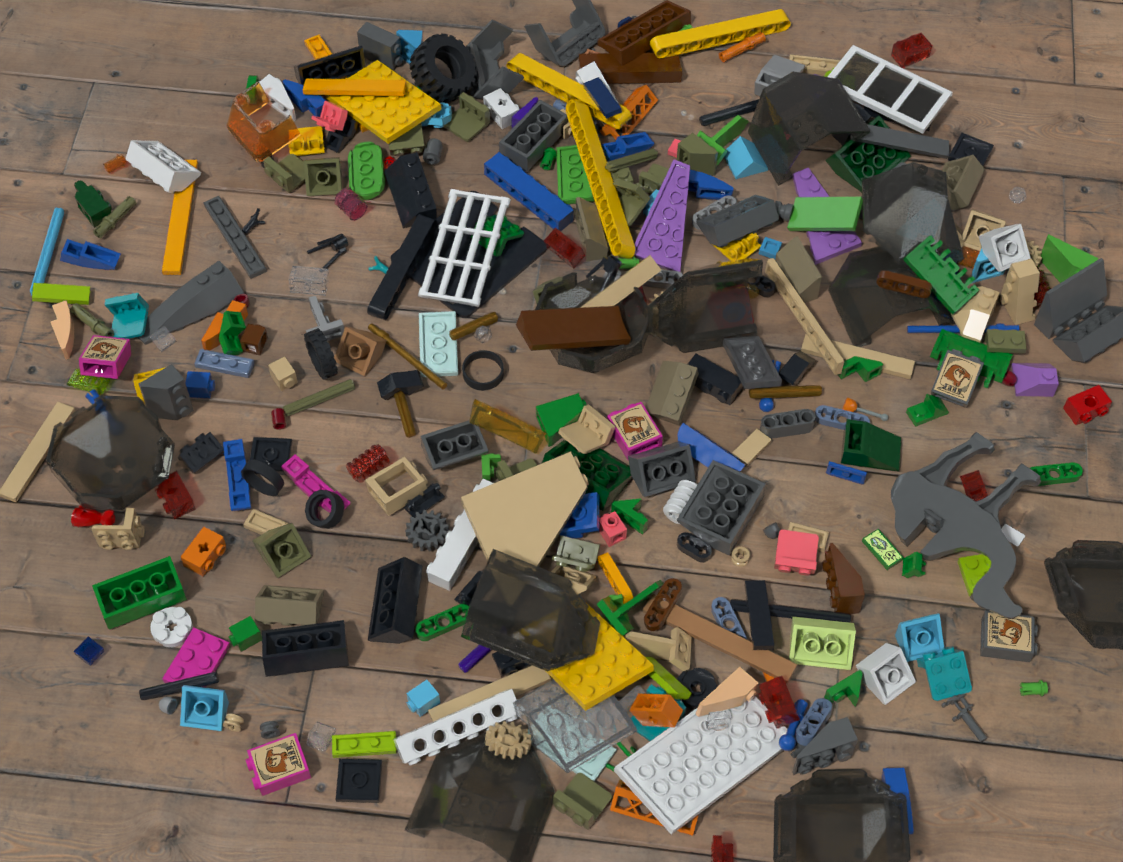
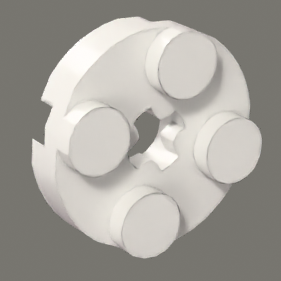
[150,607,193,647]

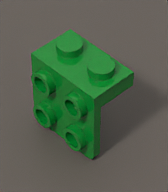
[471,215,524,257]

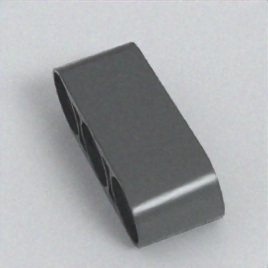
[760,409,816,439]

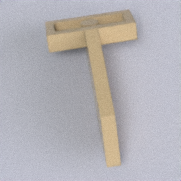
[623,627,692,672]

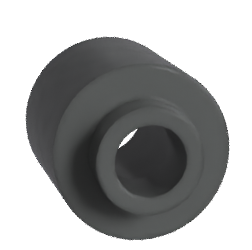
[423,138,443,165]

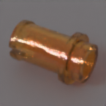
[103,154,127,173]

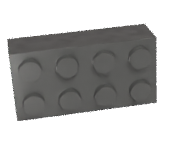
[499,100,568,172]

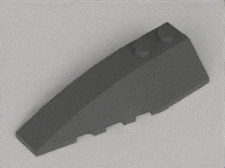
[138,261,244,345]

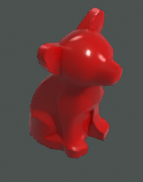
[71,505,116,528]

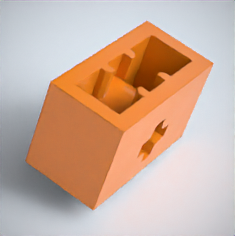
[181,527,226,577]
[629,693,683,727]

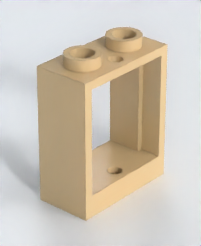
[365,457,428,516]

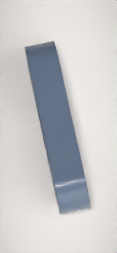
[815,405,870,430]
[711,597,747,639]
[796,698,832,746]

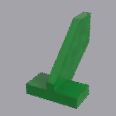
[597,580,664,636]

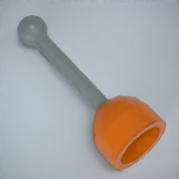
[842,398,888,421]

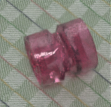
[334,187,368,221]

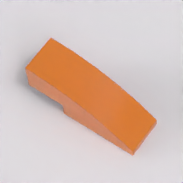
[201,300,248,351]

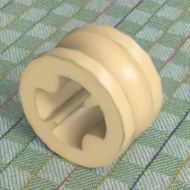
[731,547,750,567]
[223,714,244,732]

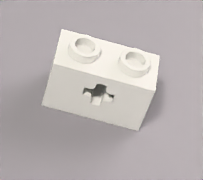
[483,88,520,129]

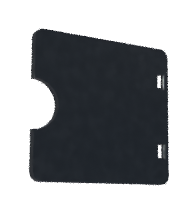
[391,191,547,318]

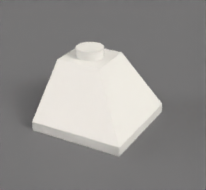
[979,224,1030,272]

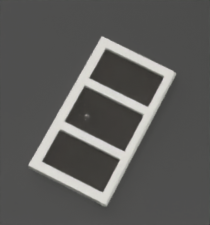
[823,45,953,134]

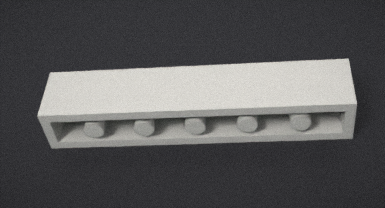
[426,479,494,591]

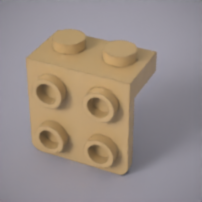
[558,404,616,454]
[92,508,145,550]

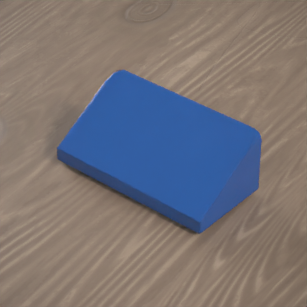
[826,461,867,484]

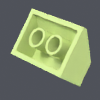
[789,617,856,670]

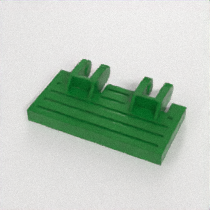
[903,235,979,314]
[930,329,1013,388]

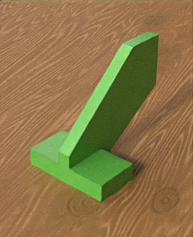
[697,115,749,165]

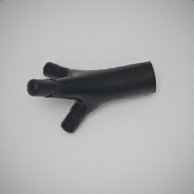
[241,208,265,235]

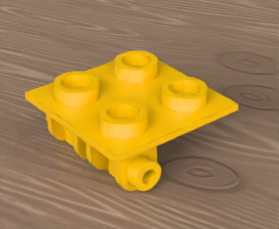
[288,126,325,156]
[712,233,761,263]

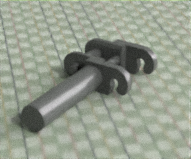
[941,694,988,743]

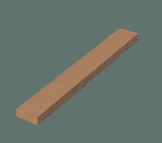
[643,594,797,684]

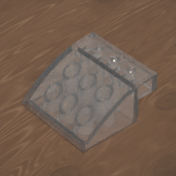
[513,679,637,773]

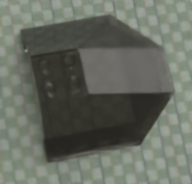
[748,71,871,186]
[862,162,964,270]
[828,245,956,347]
[648,258,763,353]
[1044,540,1123,650]
[461,549,600,671]
[405,732,556,862]
[773,769,911,862]

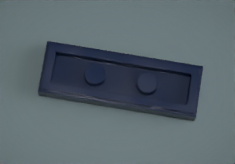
[583,77,622,119]

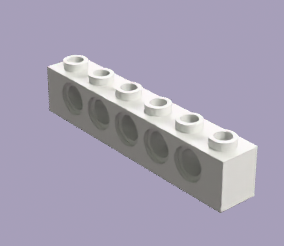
[393,689,522,765]

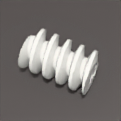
[663,480,697,524]

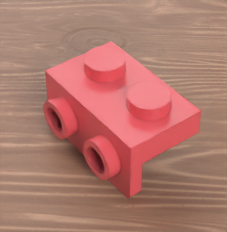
[311,101,348,132]

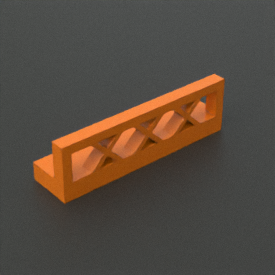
[600,85,658,140]
[610,780,699,836]

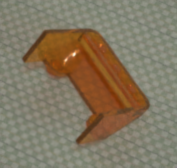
[227,81,301,162]

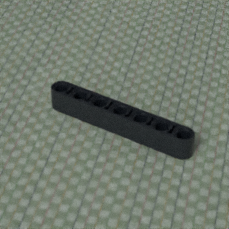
[367,214,437,320]

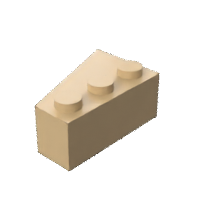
[1000,259,1040,325]

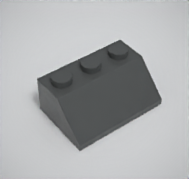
[139,364,194,421]
[421,418,489,470]
[628,441,696,497]

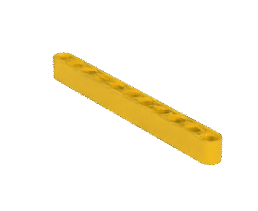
[565,100,635,258]

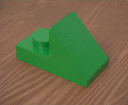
[906,394,949,427]
[611,499,648,535]
[824,670,862,707]

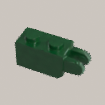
[74,180,113,228]

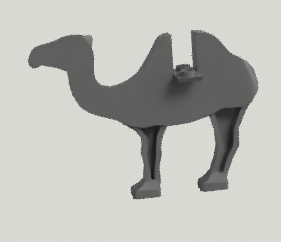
[891,432,1041,619]

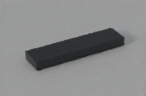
[744,580,775,650]

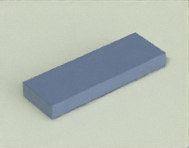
[194,349,255,378]

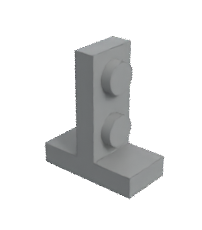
[306,296,344,341]

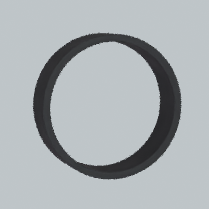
[462,350,504,391]
[241,460,284,496]

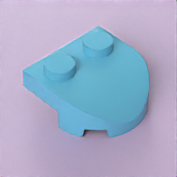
[421,102,452,128]

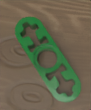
[1030,462,1083,486]
[416,604,470,641]

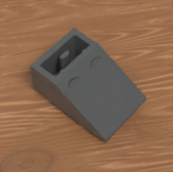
[792,717,858,775]

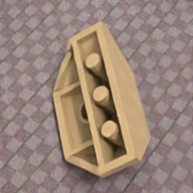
[951,286,1000,343]

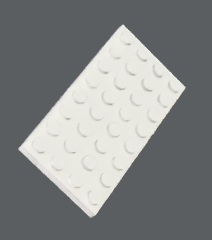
[614,696,796,835]

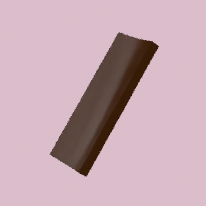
[598,0,691,66]
[578,53,683,84]
[516,306,631,351]

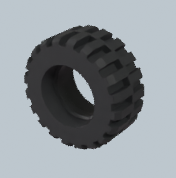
[410,33,477,103]

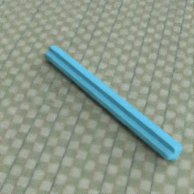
[30,207,64,295]

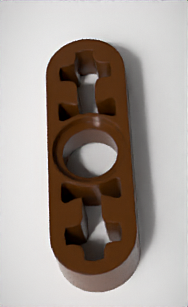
[876,271,932,298]
[644,578,682,631]

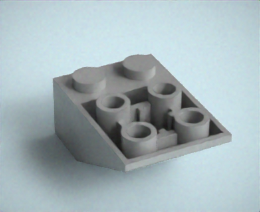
[754,55,805,105]

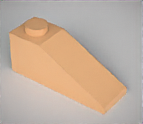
[696,667,758,717]

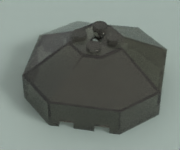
[535,272,653,374]
[46,395,175,510]

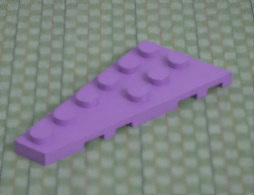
[634,160,690,272]
[793,168,862,265]

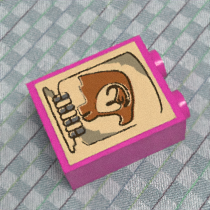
[79,335,131,379]
[607,402,663,461]
[245,733,311,796]

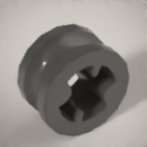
[260,721,280,739]

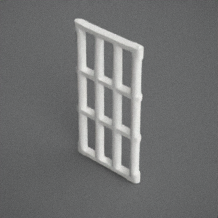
[418,189,511,307]

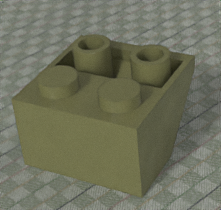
[676,133,718,176]

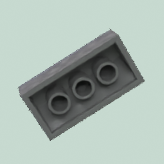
[696,195,779,247]
[1053,305,1123,363]

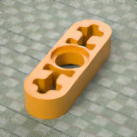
[597,552,633,604]

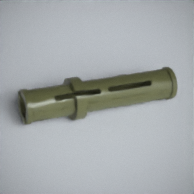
[93,196,137,239]
[70,303,114,337]

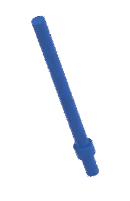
[907,323,1019,333]

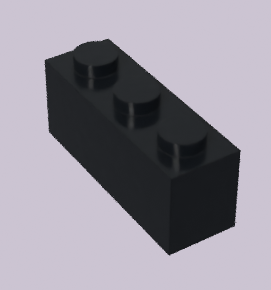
[687,353,743,405]

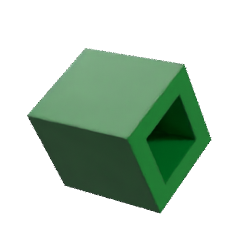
[228,615,262,652]

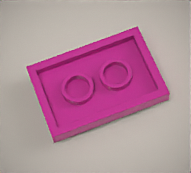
[162,627,230,688]

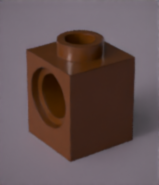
[240,323,268,356]

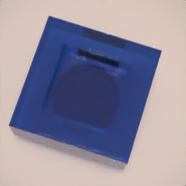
[74,636,104,666]

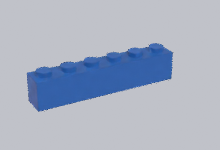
[484,152,574,233]

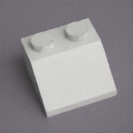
[856,643,916,705]

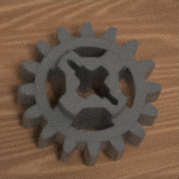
[405,510,449,551]

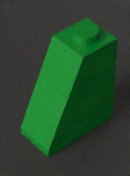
[536,393,586,447]

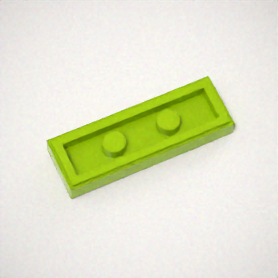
[32,283,90,305]
[646,657,692,699]
[332,731,397,758]

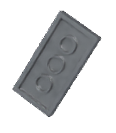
[723,336,782,389]

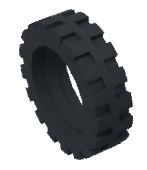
[304,328,338,380]

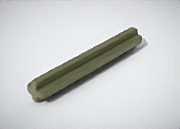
[605,148,658,172]
[283,379,355,416]

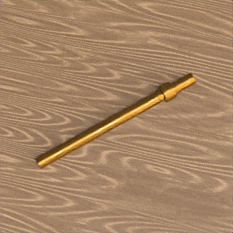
[368,323,447,390]

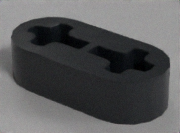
[677,532,712,563]

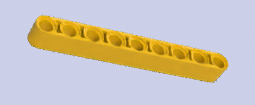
[650,9,791,59]
[506,53,632,129]

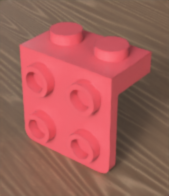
[774,530,819,576]

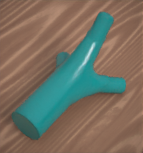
[368,256,388,274]

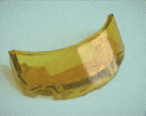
[469,399,546,454]

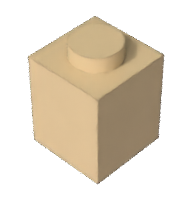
[268,357,298,391]

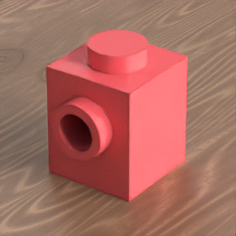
[599,511,627,547]

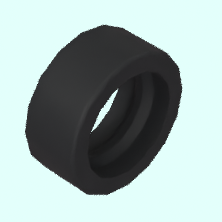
[305,490,344,529]

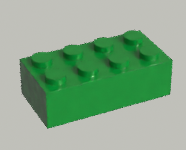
[92,556,187,630]

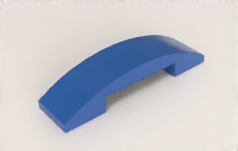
[223,439,251,511]

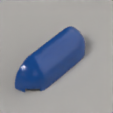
[678,423,746,472]

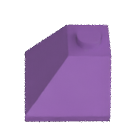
[1011,363,1059,397]

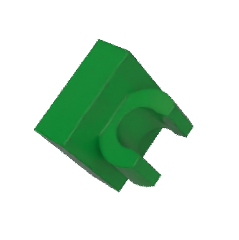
[902,552,926,578]

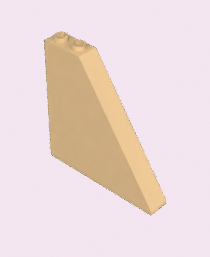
[461,452,588,608]

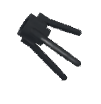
[307,233,349,273]
[586,255,622,293]

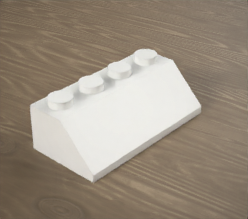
[126,140,201,193]

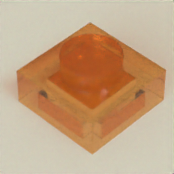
[957,246,980,268]

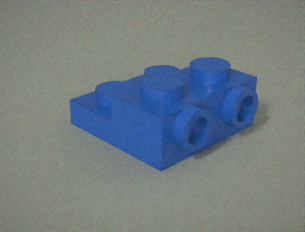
[559,492,599,538]

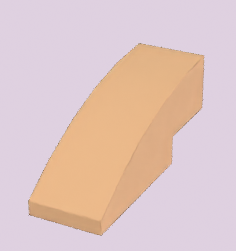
[51,301,74,360]

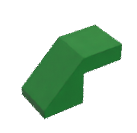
[219,311,246,355]
[838,356,883,383]

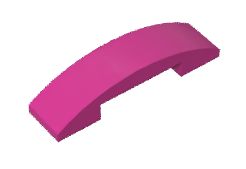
[281,454,351,513]

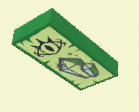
[862,529,904,570]

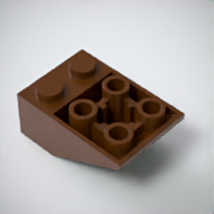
[822,543,865,614]

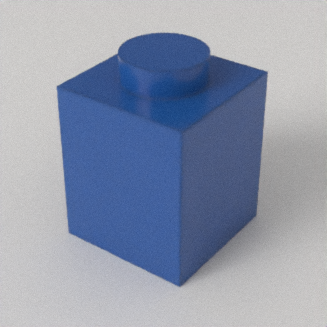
[185,371,215,398]

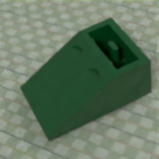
[841,419,901,472]

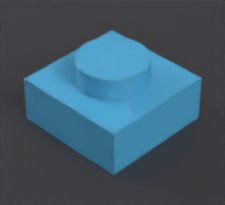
[759,237,782,259]

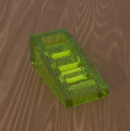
[67,369,110,396]

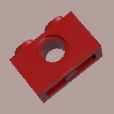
[1063,385,1112,425]

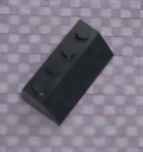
[294,45,366,85]
[384,152,437,229]
[368,557,423,644]
[262,620,349,677]

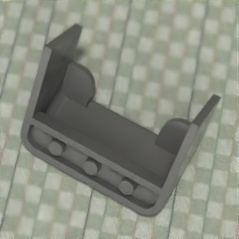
[524,0,605,66]
[467,19,524,99]

